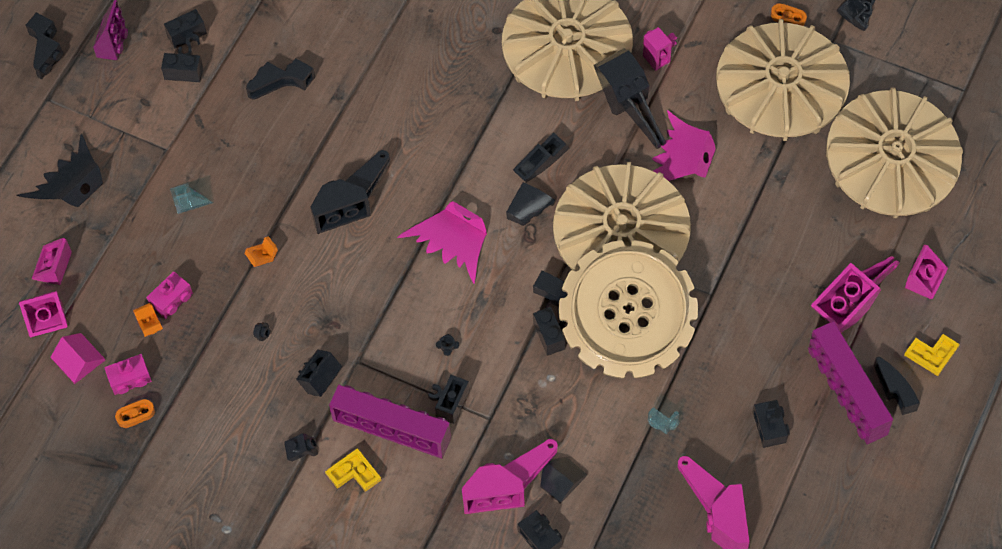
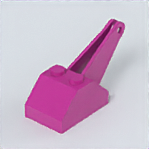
[811,256,900,333]
[462,439,558,514]
[677,456,749,549]

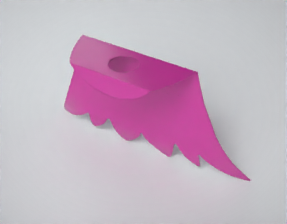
[653,110,716,181]
[397,201,487,284]

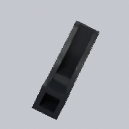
[25,12,64,79]
[246,58,315,100]

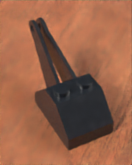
[593,48,666,149]
[310,150,390,234]

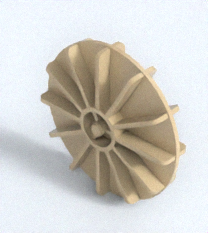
[502,0,633,101]
[716,19,850,141]
[826,88,963,218]
[553,162,691,289]

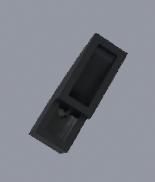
[513,132,570,183]
[533,270,567,307]
[874,356,920,415]

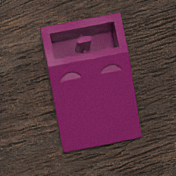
[93,0,128,60]

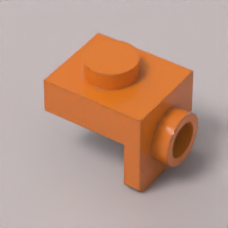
[244,236,278,267]
[133,303,163,337]

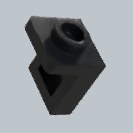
[284,433,318,462]

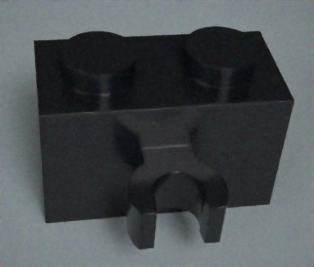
[164,9,207,49]
[161,47,203,83]
[533,307,567,356]
[296,349,342,397]
[428,375,470,424]
[753,400,790,448]
[517,510,562,549]

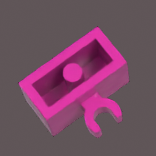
[643,27,677,71]
[146,271,193,319]
[104,354,152,395]

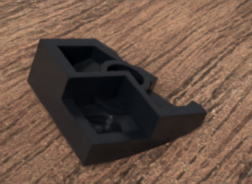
[836,0,875,31]
[506,182,555,226]

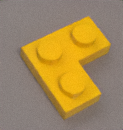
[904,334,960,376]
[325,448,381,492]

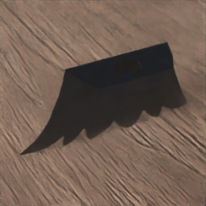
[16,133,103,207]

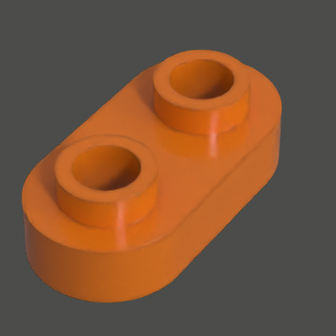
[771,3,807,26]
[115,399,155,428]

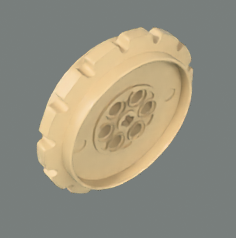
[559,240,698,379]

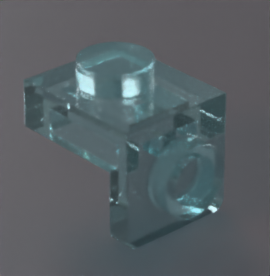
[648,407,680,434]

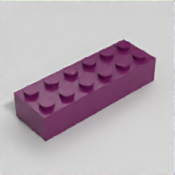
[808,321,893,445]
[329,384,451,459]

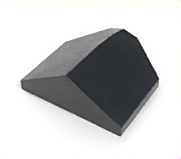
[540,458,587,504]

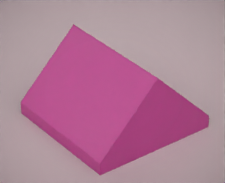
[32,238,72,285]
[905,245,948,299]
[19,291,68,338]
[51,333,105,384]

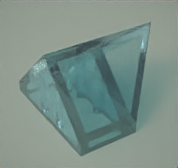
[170,183,214,214]

